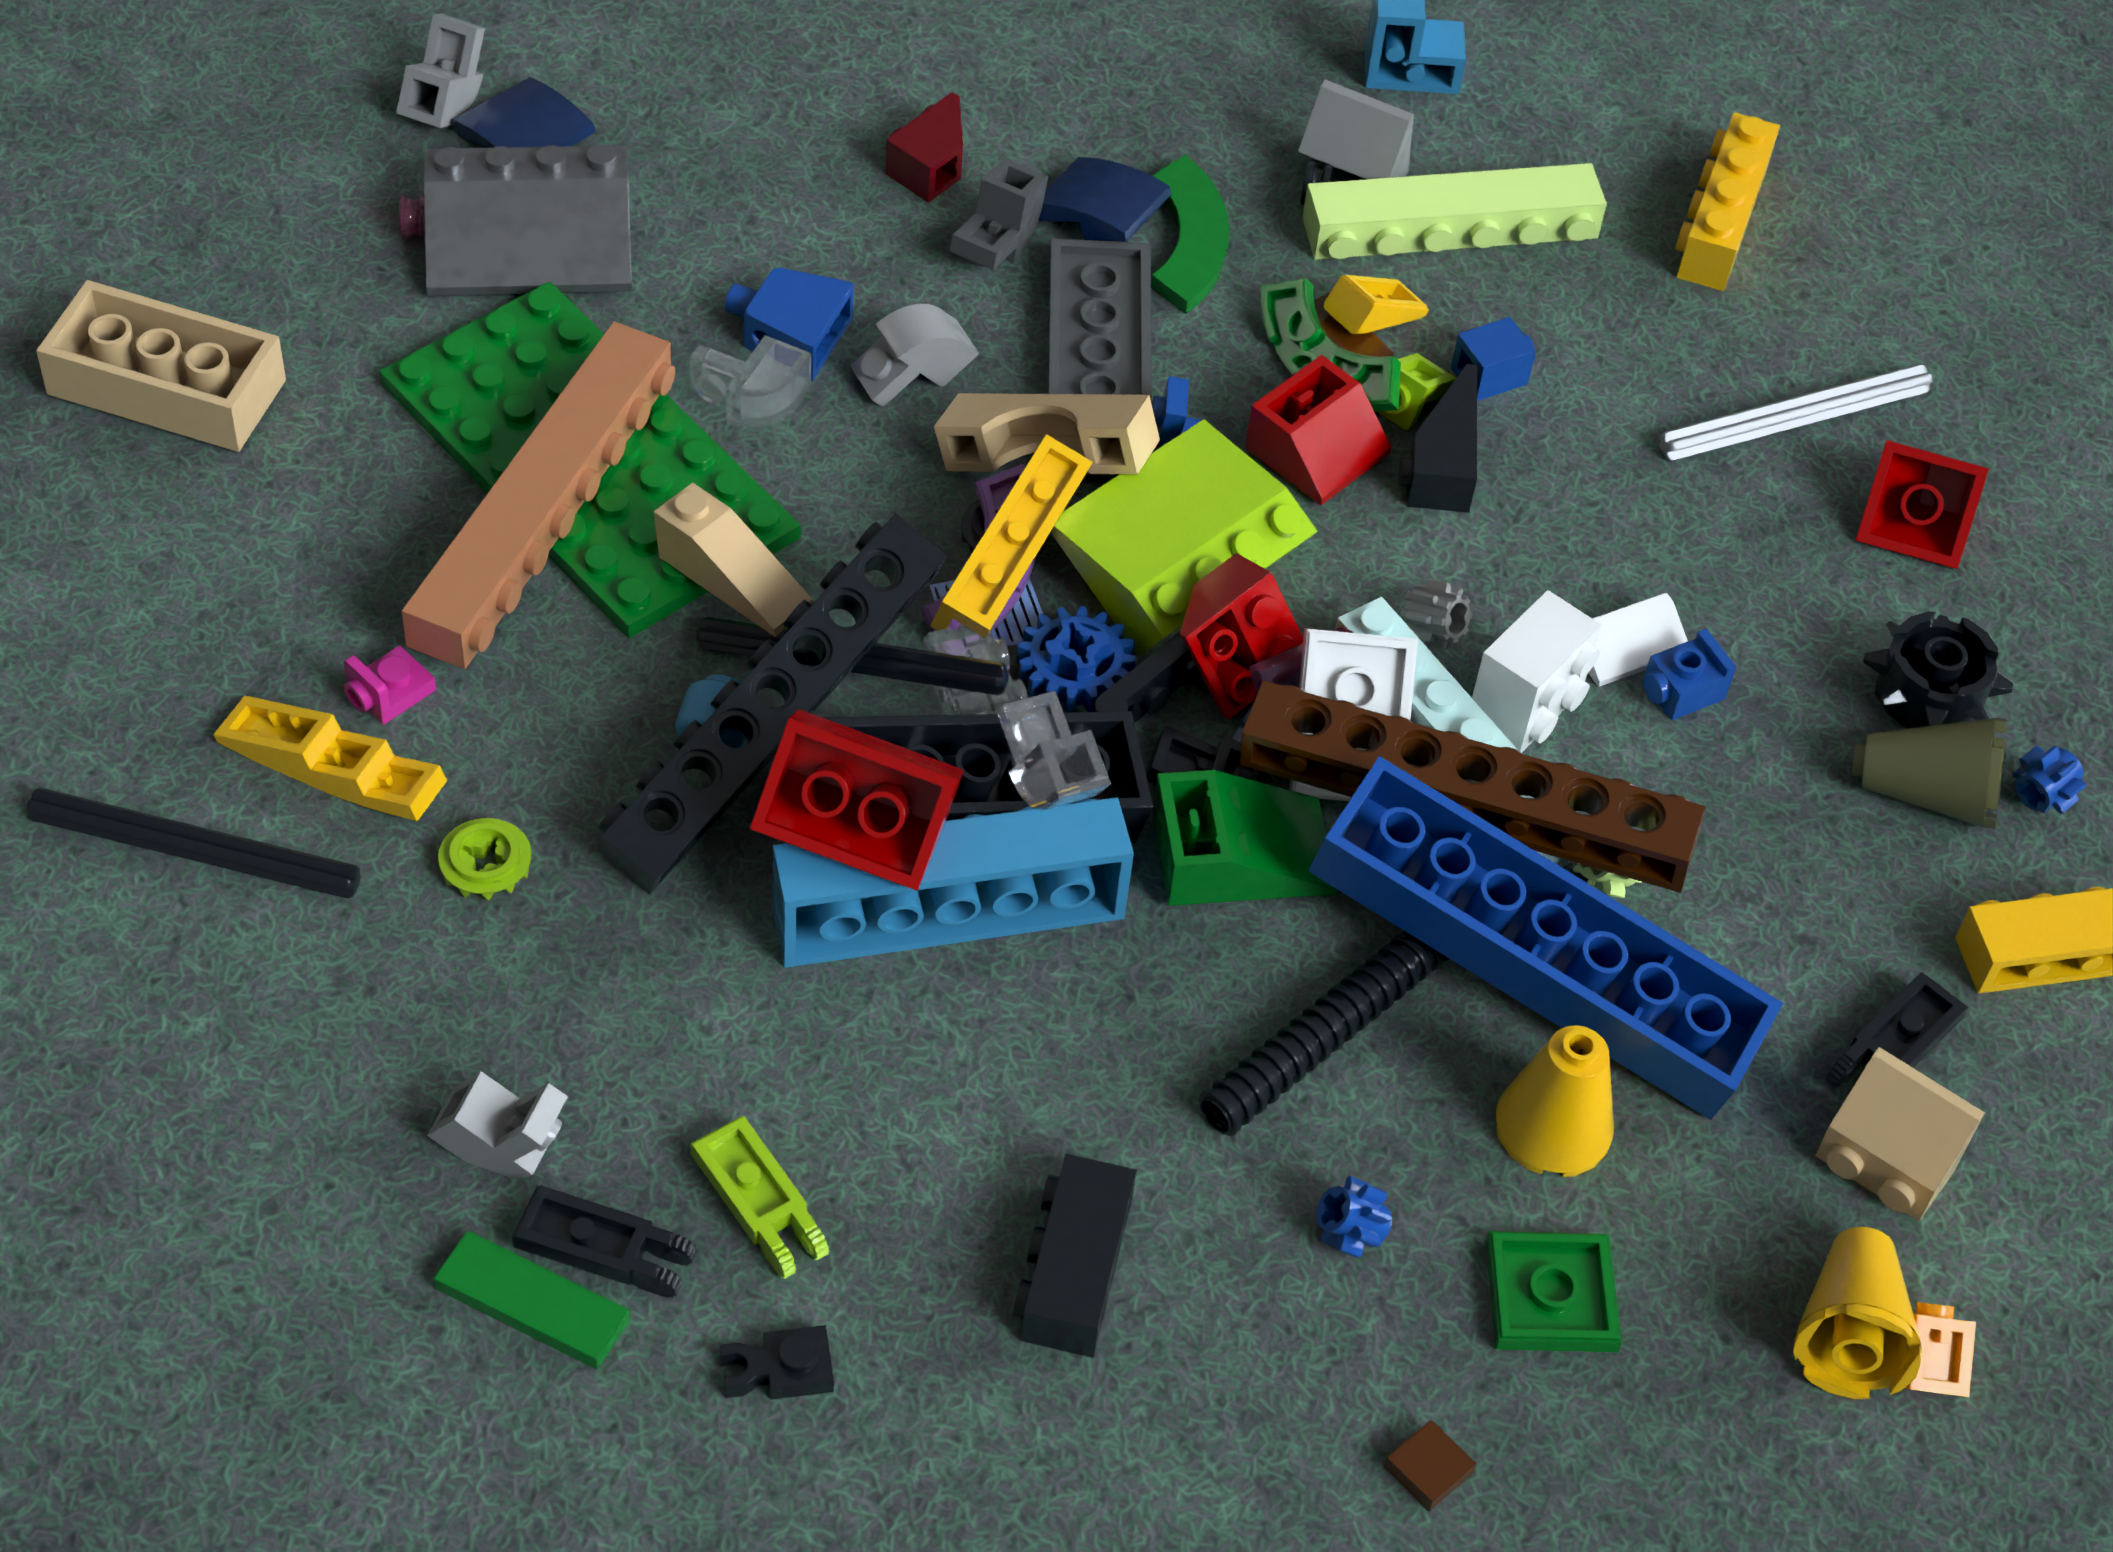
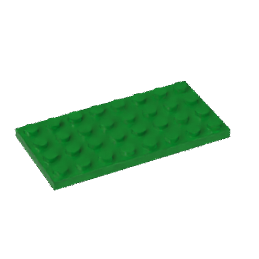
[379,282,801,639]

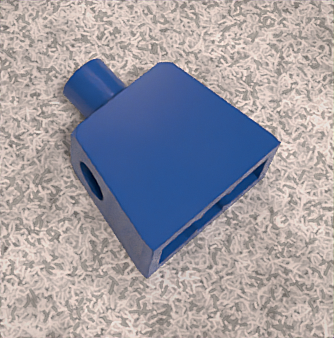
[725,267,854,381]

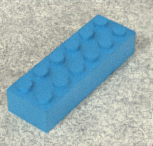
[773,797,1134,968]

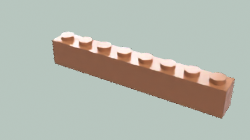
[402,321,675,669]

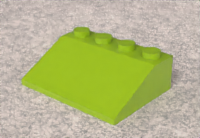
[1051,419,1318,656]

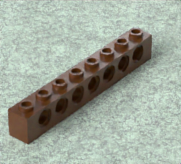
[1240,680,1706,893]

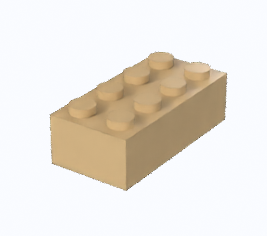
[36,280,286,452]

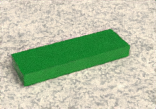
[434,1230,630,1370]

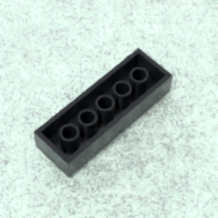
[822,711,1153,843]

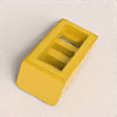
[1324,275,1429,334]

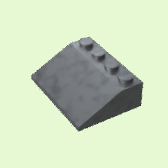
[424,144,632,296]

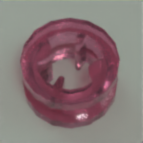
[399,194,425,239]

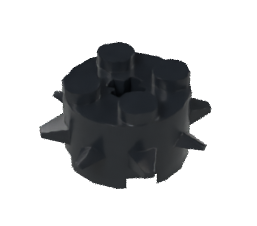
[1863,611,2013,729]

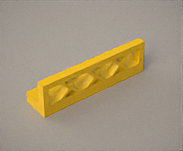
[930,434,1093,638]

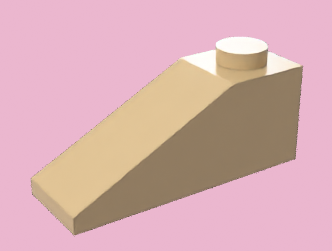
[653,483,813,637]

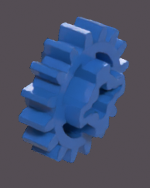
[1016,606,1136,713]

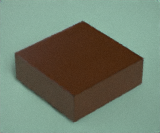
[1384,1420,1477,1512]

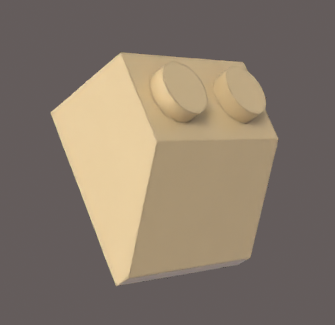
[1816,1047,1985,1222]

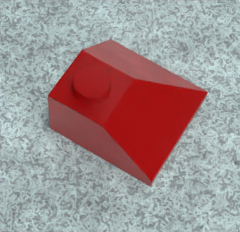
[1855,440,1989,569]

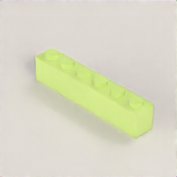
[1302,163,1607,260]

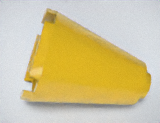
[1496,1025,1614,1177]
[1793,1227,1922,1399]

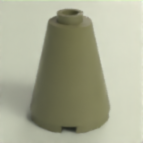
[1852,718,2007,829]

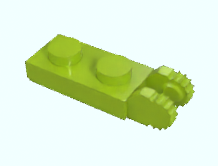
[690,1115,830,1279]

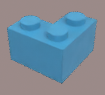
[1364,0,1466,94]

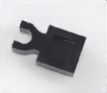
[720,1325,834,1400]

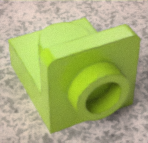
[1376,353,1456,430]

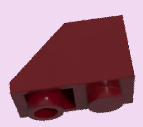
[885,92,963,203]

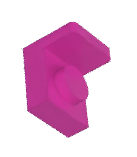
[344,645,436,725]

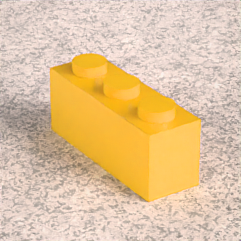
[1955,887,2113,994]

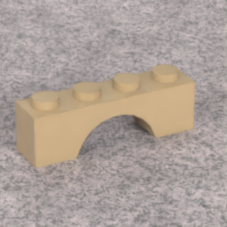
[934,393,1160,475]

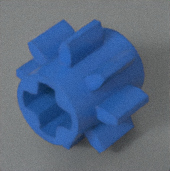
[2012,745,2086,814]
[1316,1176,1392,1258]

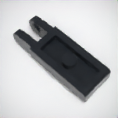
[1825,972,1969,1088]
[512,1185,698,1298]

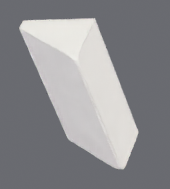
[1588,593,1688,687]

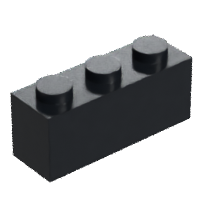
[1013,1153,1137,1358]

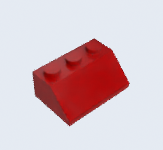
[750,709,964,891]

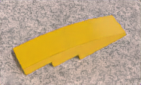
[213,695,447,821]

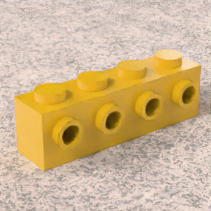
[1675,112,1780,291]

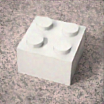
[1472,590,1601,753]

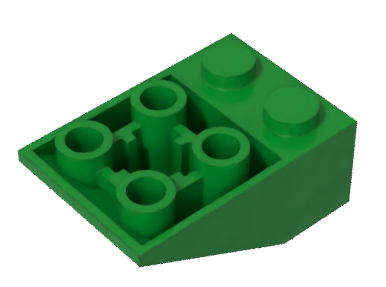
[1152,770,1338,906]

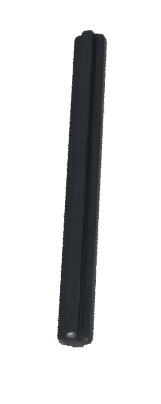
[696,617,1009,695]
[27,787,361,898]

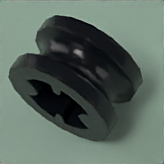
[1300,161,1333,205]

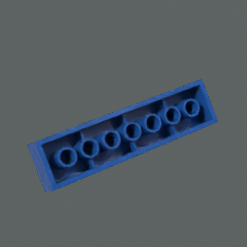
[1308,756,1783,1120]

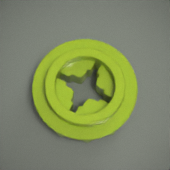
[438,818,532,901]

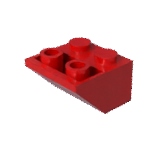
[1245,355,1391,505]
[1180,553,1304,720]

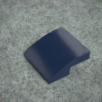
[453,77,596,148]
[1038,157,1171,242]

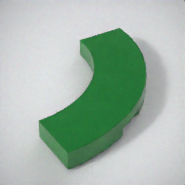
[1151,155,1229,314]
[1261,278,1401,412]

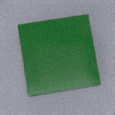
[1485,1231,1622,1352]

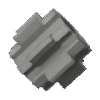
[1400,578,1473,649]

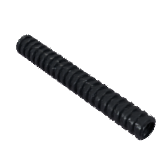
[1198,930,1449,1136]

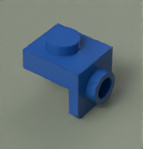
[1152,376,1202,451]

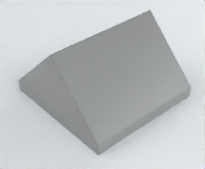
[1298,79,1414,179]

